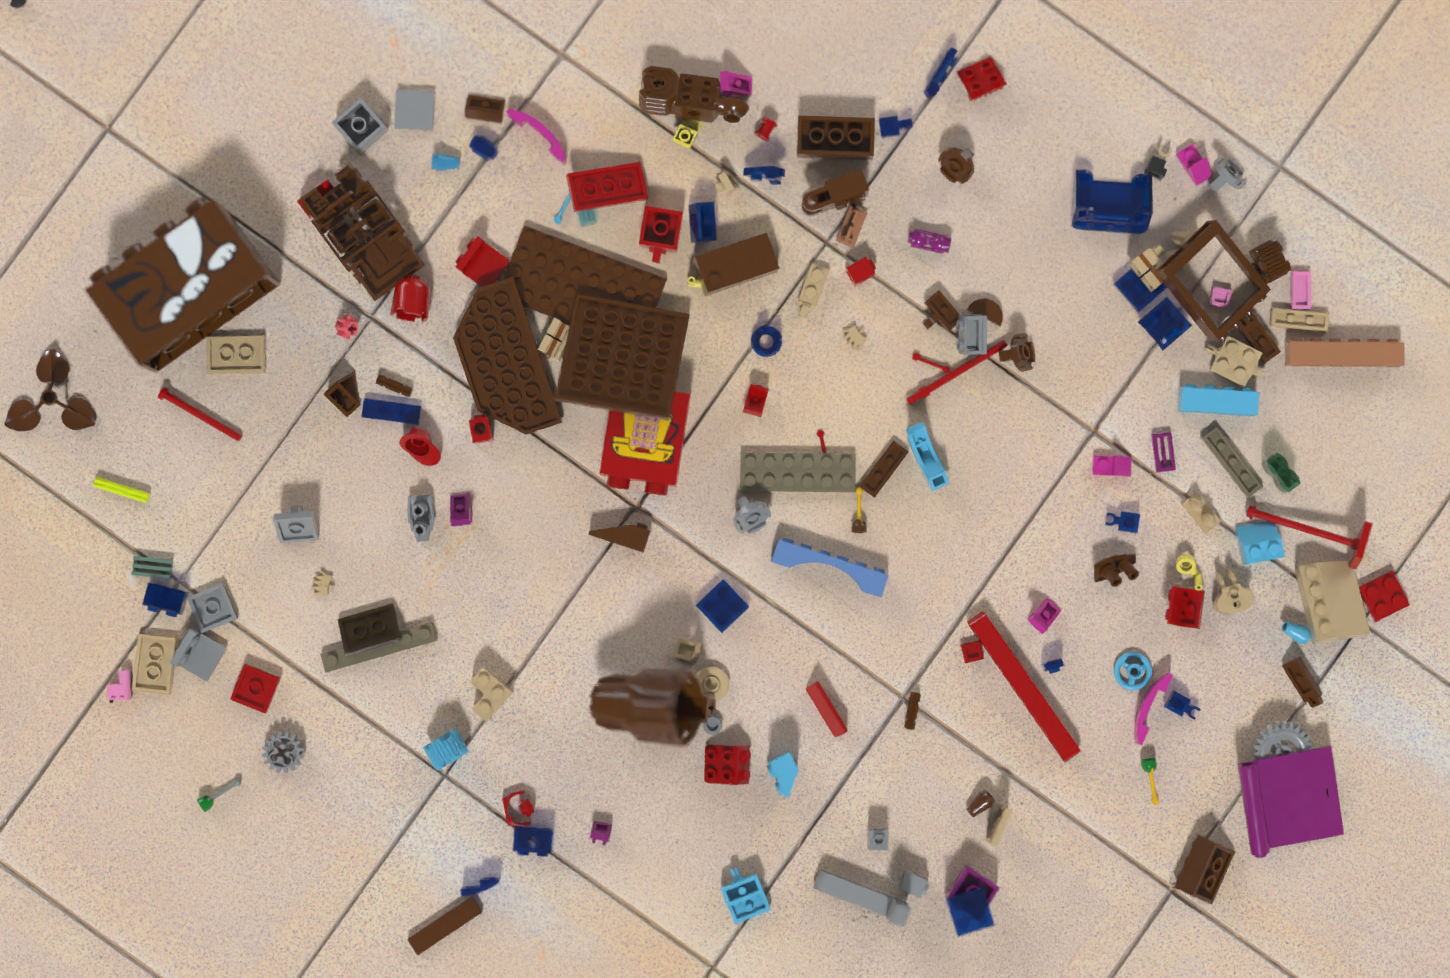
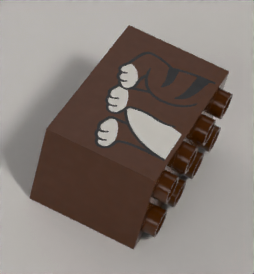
[85,197,281,373]

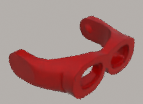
[502,790,531,827]

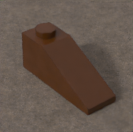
[588,522,651,553]

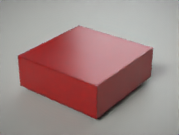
[960,640,984,664]

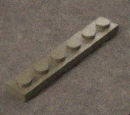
[320,622,437,673]

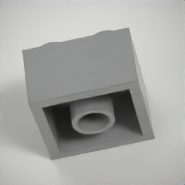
[332,98,389,155]

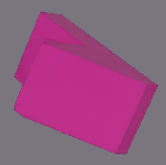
[720,71,752,96]
[1176,143,1213,186]
[1092,455,1132,477]
[1028,598,1061,634]

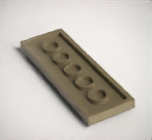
[740,453,856,492]

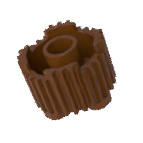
[1249,240,1291,284]

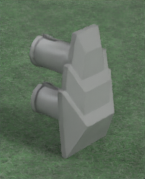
[407,495,435,542]

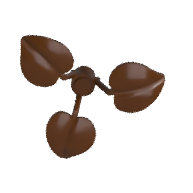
[4,348,96,431]

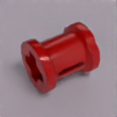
[754,117,778,142]

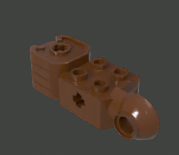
[639,66,749,123]

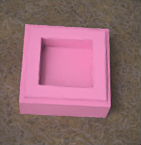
[1209,286,1232,309]

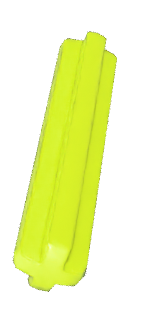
[93,477,150,503]

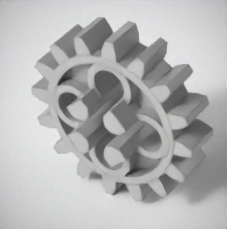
[262,731,305,773]

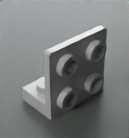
[170,629,226,681]

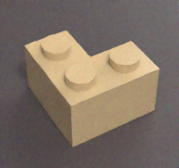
[470,667,513,722]

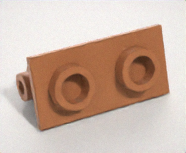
[836,206,867,248]

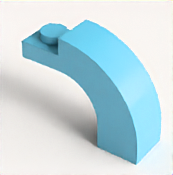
[905,421,949,491]

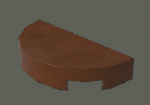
[967,298,1003,327]

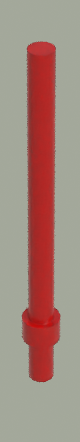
[906,340,1008,405]

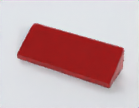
[806,681,848,737]

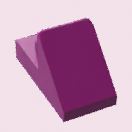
[450,493,472,527]

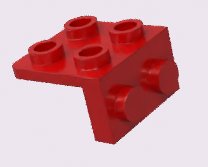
[455,236,509,287]
[1165,586,1205,629]
[704,744,751,785]

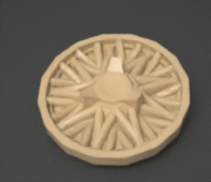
[696,666,729,701]

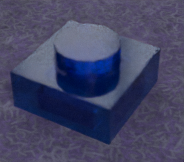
[1041,658,1064,674]

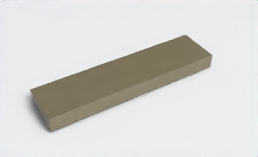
[1200,426,1263,498]

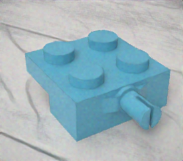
[721,866,771,924]

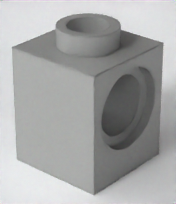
[867,828,888,850]
[898,869,929,898]

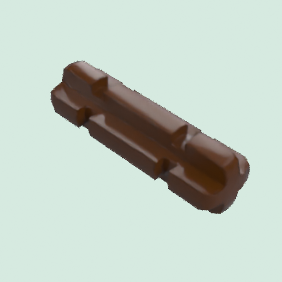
[376,375,413,397]
[904,692,921,730]

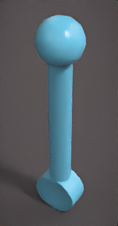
[554,192,571,224]

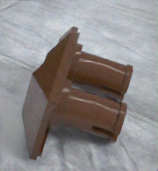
[1094,554,1139,587]

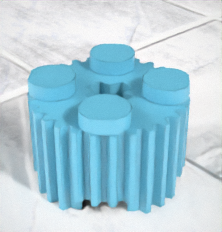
[423,729,469,771]

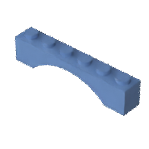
[771,537,889,597]

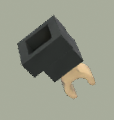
[1144,145,1172,180]

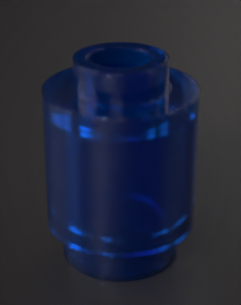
[469,135,499,161]

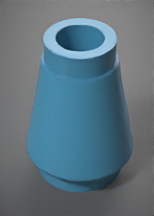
[432,152,459,171]

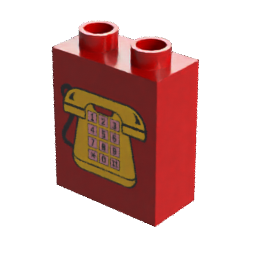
[599,392,691,496]

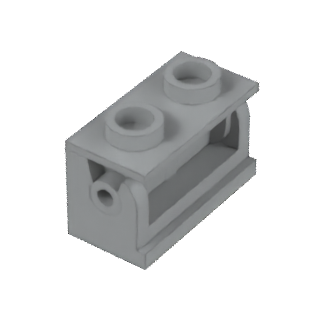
[956,314,987,355]

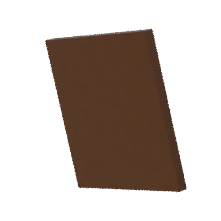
[554,294,690,421]

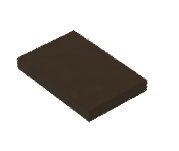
[337,603,402,656]

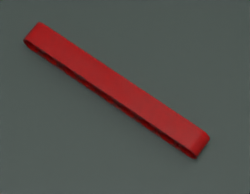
[967,611,1081,763]

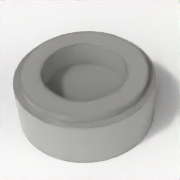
[703,716,722,735]

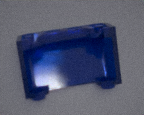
[1072,169,1153,234]

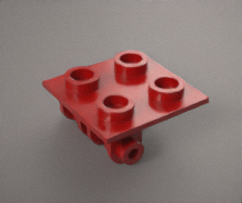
[956,56,1007,101]

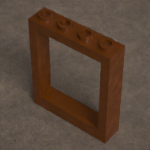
[1155,220,1271,341]

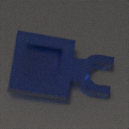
[1105,511,1140,534]
[1163,690,1201,720]

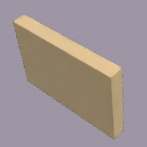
[207,335,266,375]
[131,633,178,695]

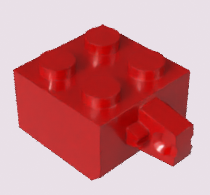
[639,206,683,264]

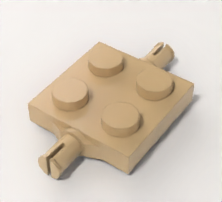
[1205,336,1268,387]

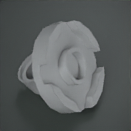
[1209,155,1247,192]
[733,496,771,534]

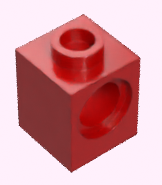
[845,257,876,287]
[469,414,493,444]

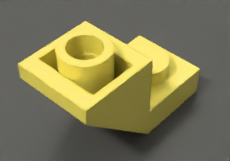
[672,119,704,150]

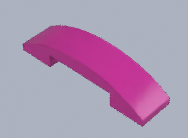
[506,109,567,165]
[1134,673,1173,745]

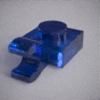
[878,116,912,138]

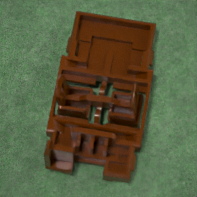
[300,161,425,301]

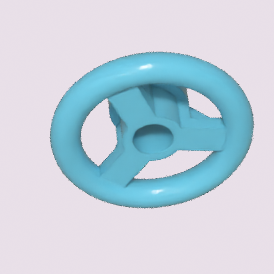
[1114,652,1152,690]

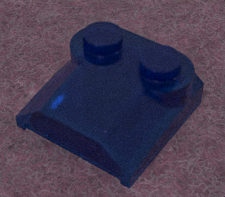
[1138,297,1192,351]

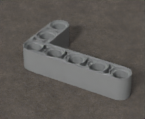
[813,870,911,927]

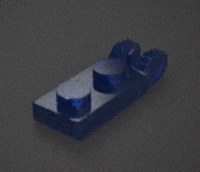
[924,47,958,99]

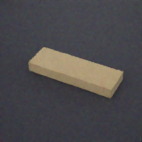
[1269,307,1330,333]

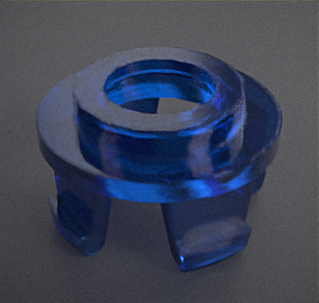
[751,325,782,357]

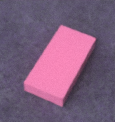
[1290,271,1311,310]

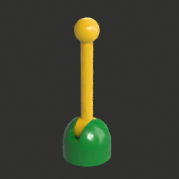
[1141,758,1159,805]

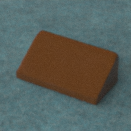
[465,95,506,123]

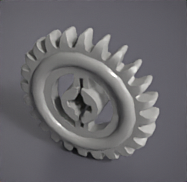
[1250,721,1313,760]

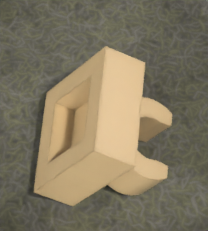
[715,172,739,193]

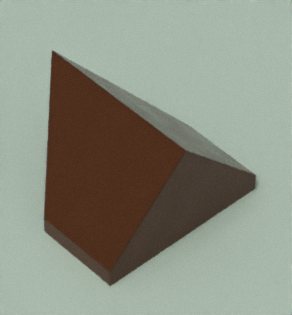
[323,371,361,417]

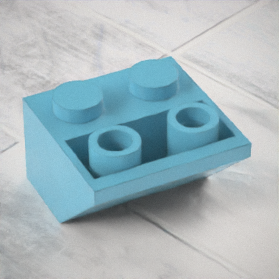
[767,751,798,798]

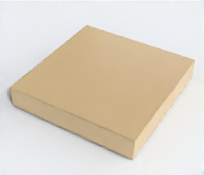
[986,806,1012,847]

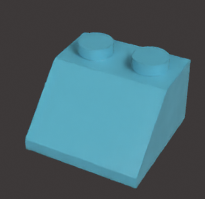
[1235,521,1285,565]

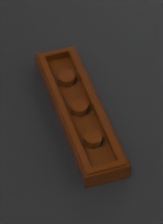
[407,896,483,956]

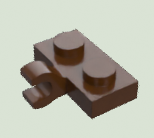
[923,290,960,332]

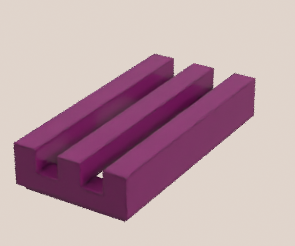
[1151,432,1176,473]

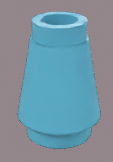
[1281,621,1311,644]

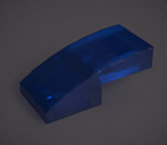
[461,877,501,896]

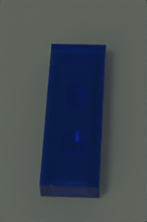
[361,398,422,425]

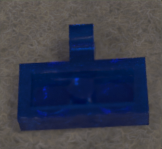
[743,166,785,185]

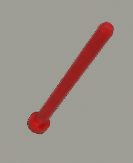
[158,387,242,441]

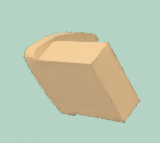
[673,638,701,665]

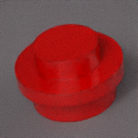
[518,798,535,818]

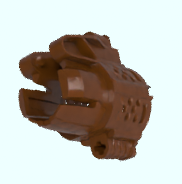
[589,668,716,746]

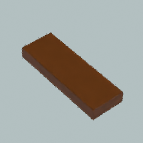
[859,440,908,498]

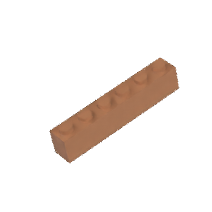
[1285,338,1405,367]

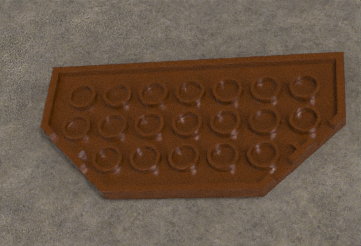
[453,277,563,435]

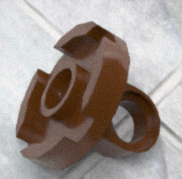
[938,147,975,184]
[998,333,1035,372]

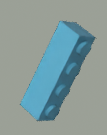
[1178,384,1259,416]

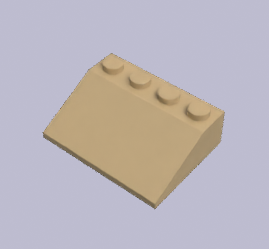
[1295,560,1370,645]

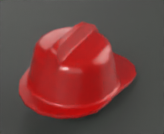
[399,427,441,466]

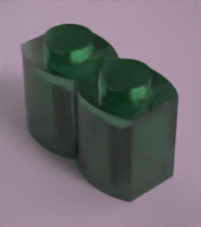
[1262,453,1300,493]

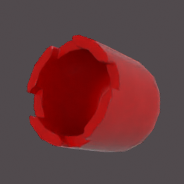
[390,275,431,322]

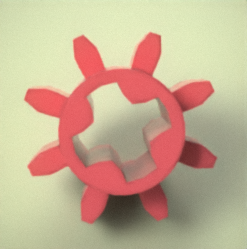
[335,314,359,339]

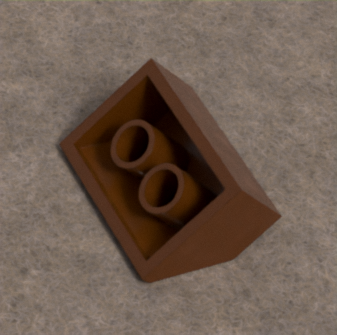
[1174,835,1235,904]

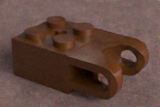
[802,169,869,216]

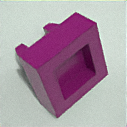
[590,821,612,845]

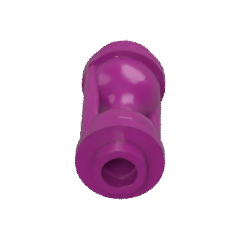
[908,228,952,254]

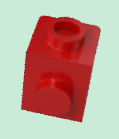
[743,384,769,417]

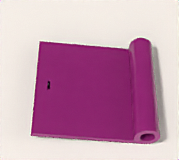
[1238,746,1344,858]

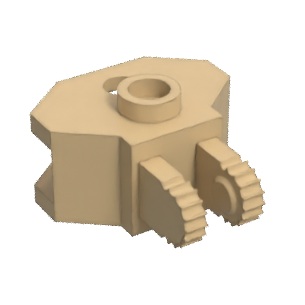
[1212,569,1255,615]

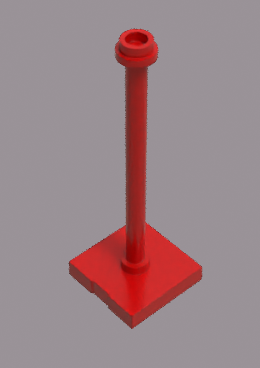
[1246,505,1373,569]

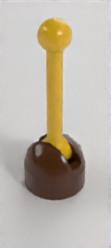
[851,487,867,533]

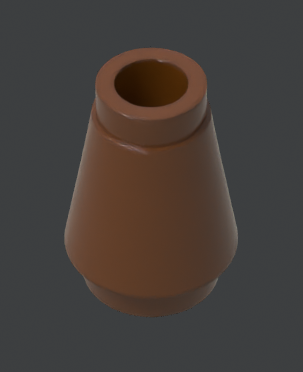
[966,790,995,818]

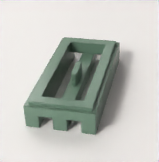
[131,556,173,579]

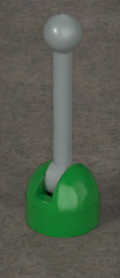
[197,778,241,812]

